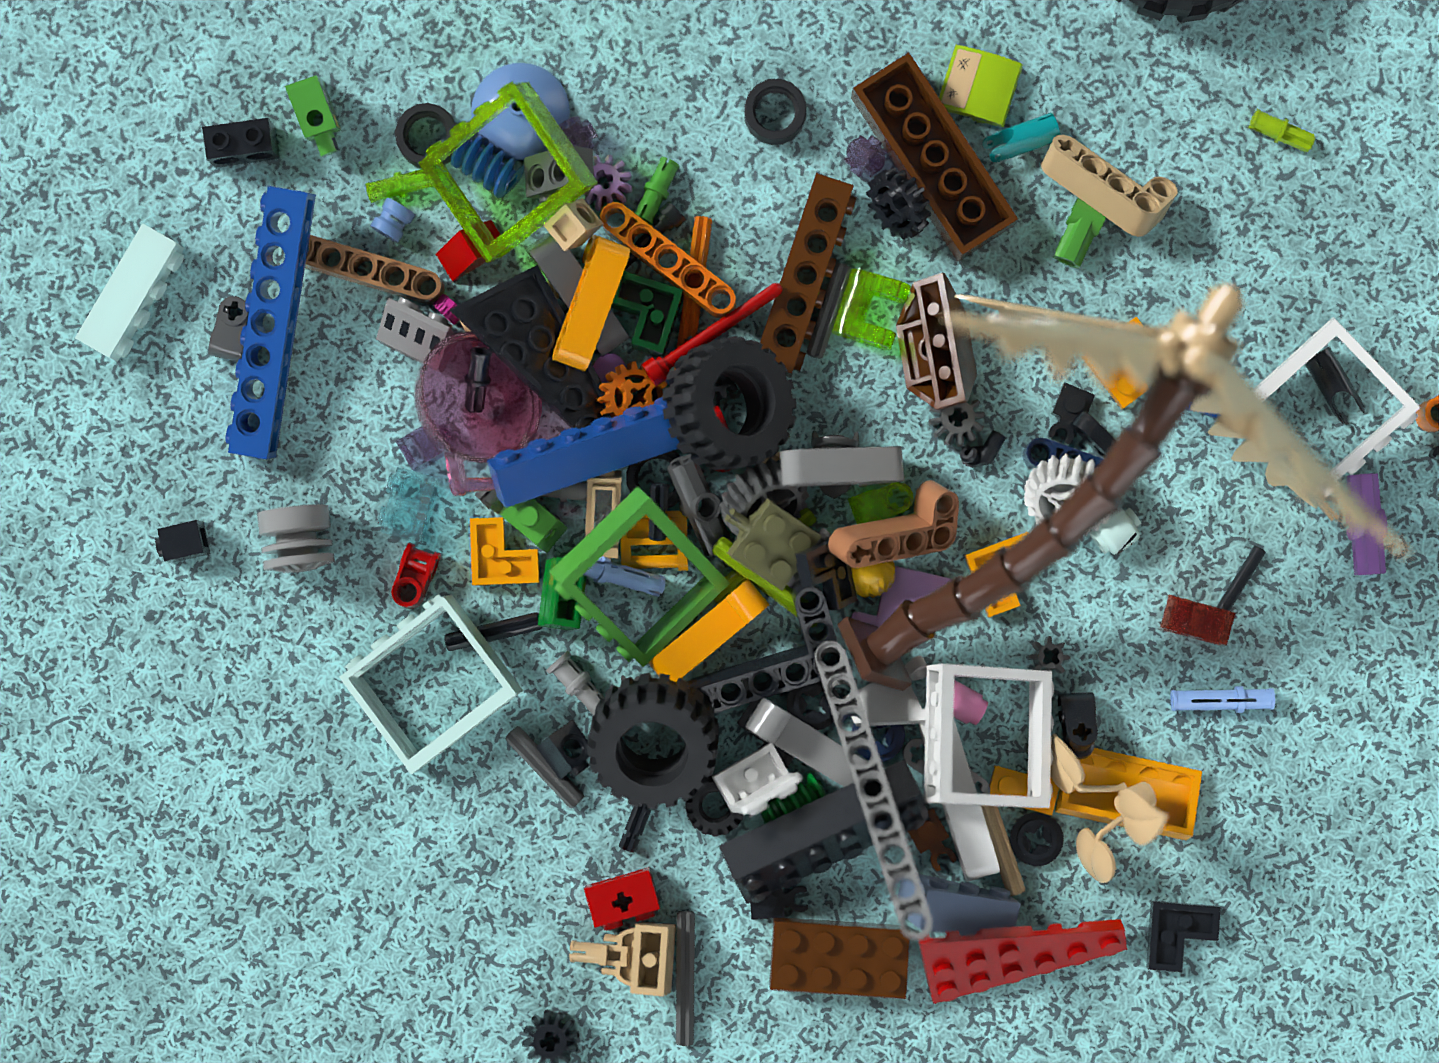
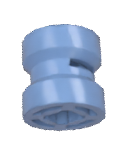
[370,198,415,243]

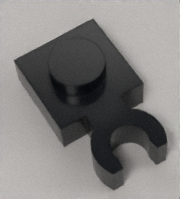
[1048,382,1095,446]
[750,885,808,920]

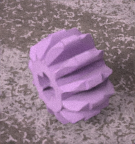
[581,155,632,211]

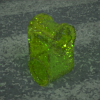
[847,482,914,524]

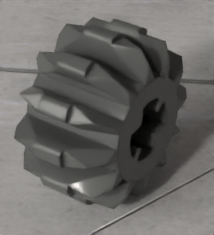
[928,399,985,447]

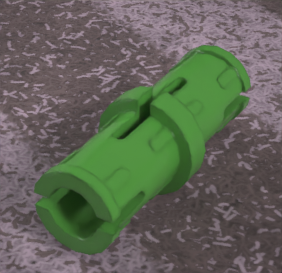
[634,157,680,225]

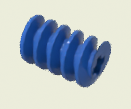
[451,128,525,198]

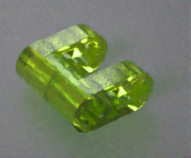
[831,268,911,350]

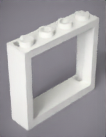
[1255,317,1420,497]
[924,664,1054,808]

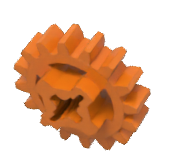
[597,361,668,418]

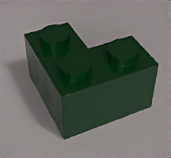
[611,271,684,358]

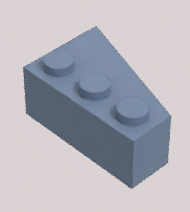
[898,873,1021,936]

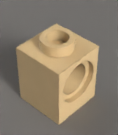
[543,198,603,251]

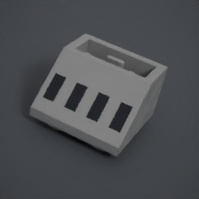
[376,297,457,372]

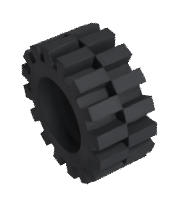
[685,775,744,837]

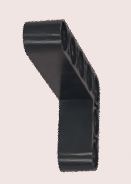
[687,580,841,713]

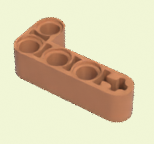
[828,480,959,568]

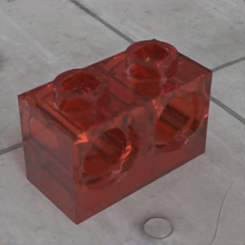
[1159,595,1236,647]

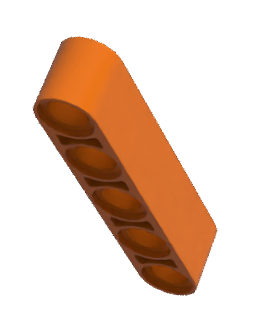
[600,202,736,318]

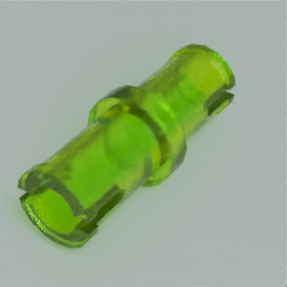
[366,166,435,203]

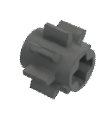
[1026,636,1070,674]

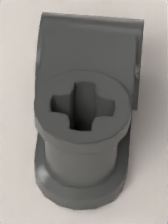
[208,296,249,362]

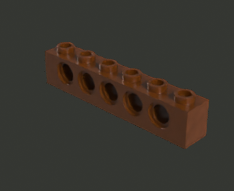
[760,173,857,378]

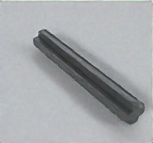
[676,911,695,1046]

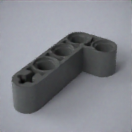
[525,232,630,357]

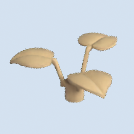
[1050,733,1169,883]

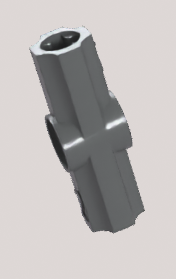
[667,454,732,556]

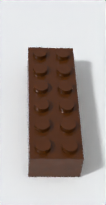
[851,52,1018,262]

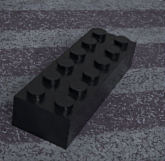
[719,759,930,904]

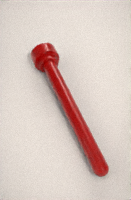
[641,283,783,386]

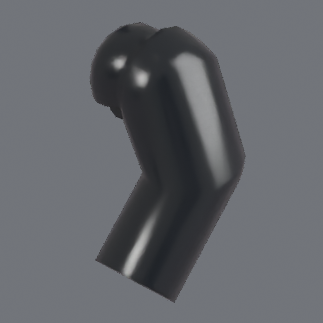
[960,430,1006,468]

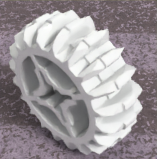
[1024,453,1110,536]

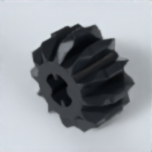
[522,1009,580,1063]

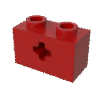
[584,867,661,931]

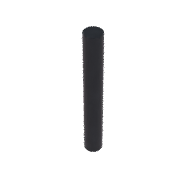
[1202,546,1266,637]

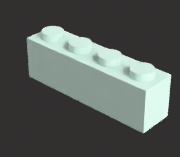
[75,223,184,362]

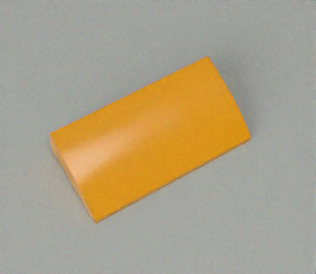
[1055,748,1202,841]

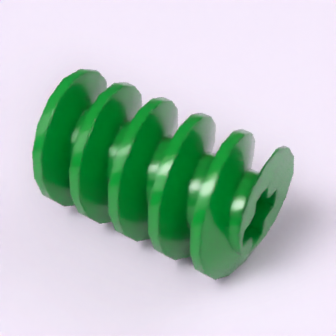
[760,773,826,824]

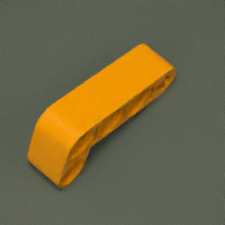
[552,235,630,371]
[648,579,770,682]

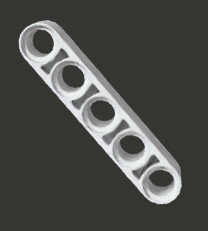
[918,718,1000,882]

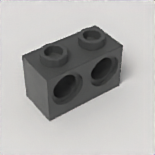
[524,145,594,205]

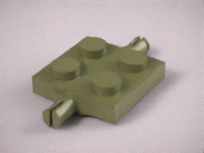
[725,498,822,590]

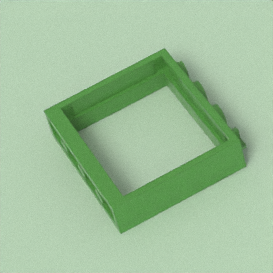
[549,487,730,667]

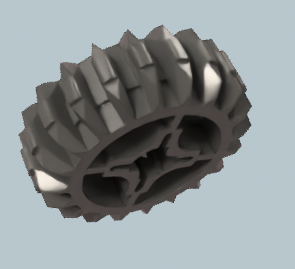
[719,458,809,536]

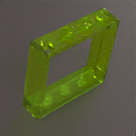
[418,81,598,263]

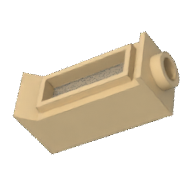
[585,470,622,558]

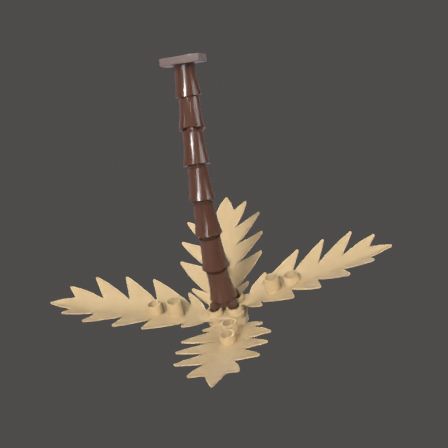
[837,282,1409,691]

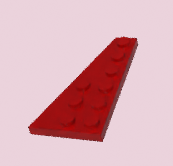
[918,919,1127,1004]

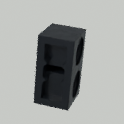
[202,118,280,168]

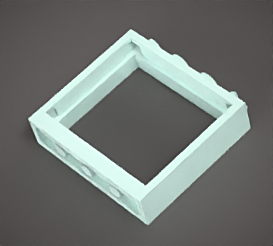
[339,594,523,774]

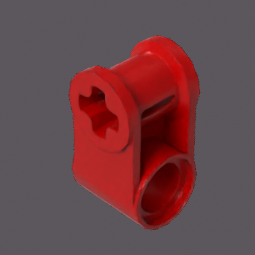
[391,542,441,609]

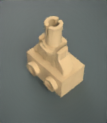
[569,922,676,996]

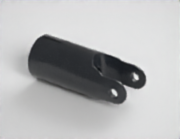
[1305,346,1365,424]

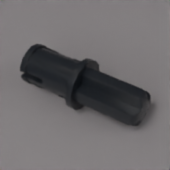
[464,346,492,413]

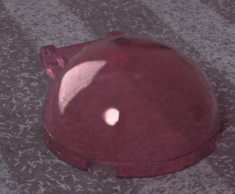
[414,331,542,496]

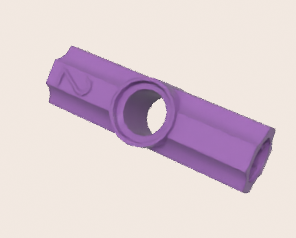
[1345,473,1387,576]

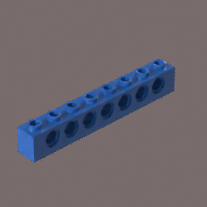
[225,186,316,460]

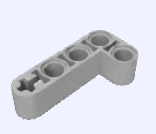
[780,447,904,487]
[746,698,868,787]

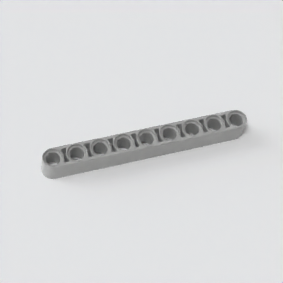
[815,641,932,941]

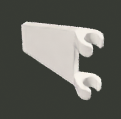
[842,656,927,727]

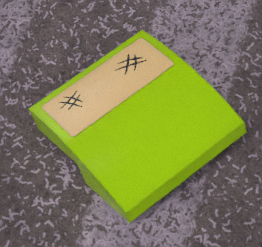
[939,45,1023,128]

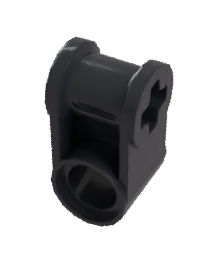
[1058,692,1098,759]

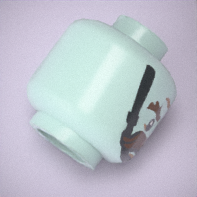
[1089,508,1141,555]

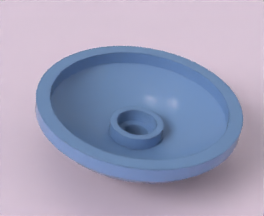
[471,63,570,161]

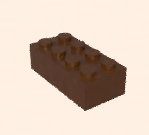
[769,917,910,999]

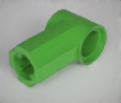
[1053,198,1106,269]

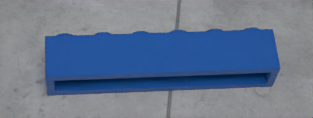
[487,397,679,508]

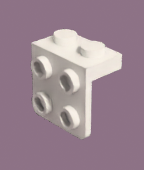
[712,743,802,816]

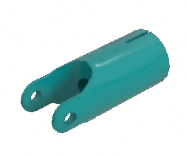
[982,112,1061,163]

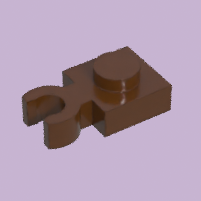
[907,807,956,871]

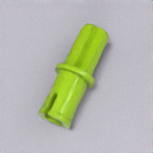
[1248,108,1315,152]

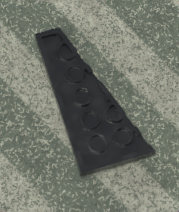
[450,265,611,429]

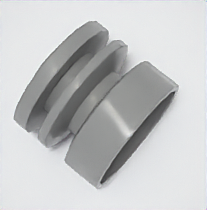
[257,504,335,573]

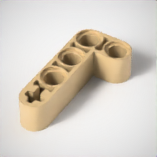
[1041,135,1178,237]

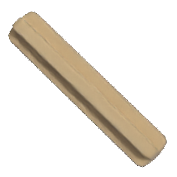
[981,806,1025,896]

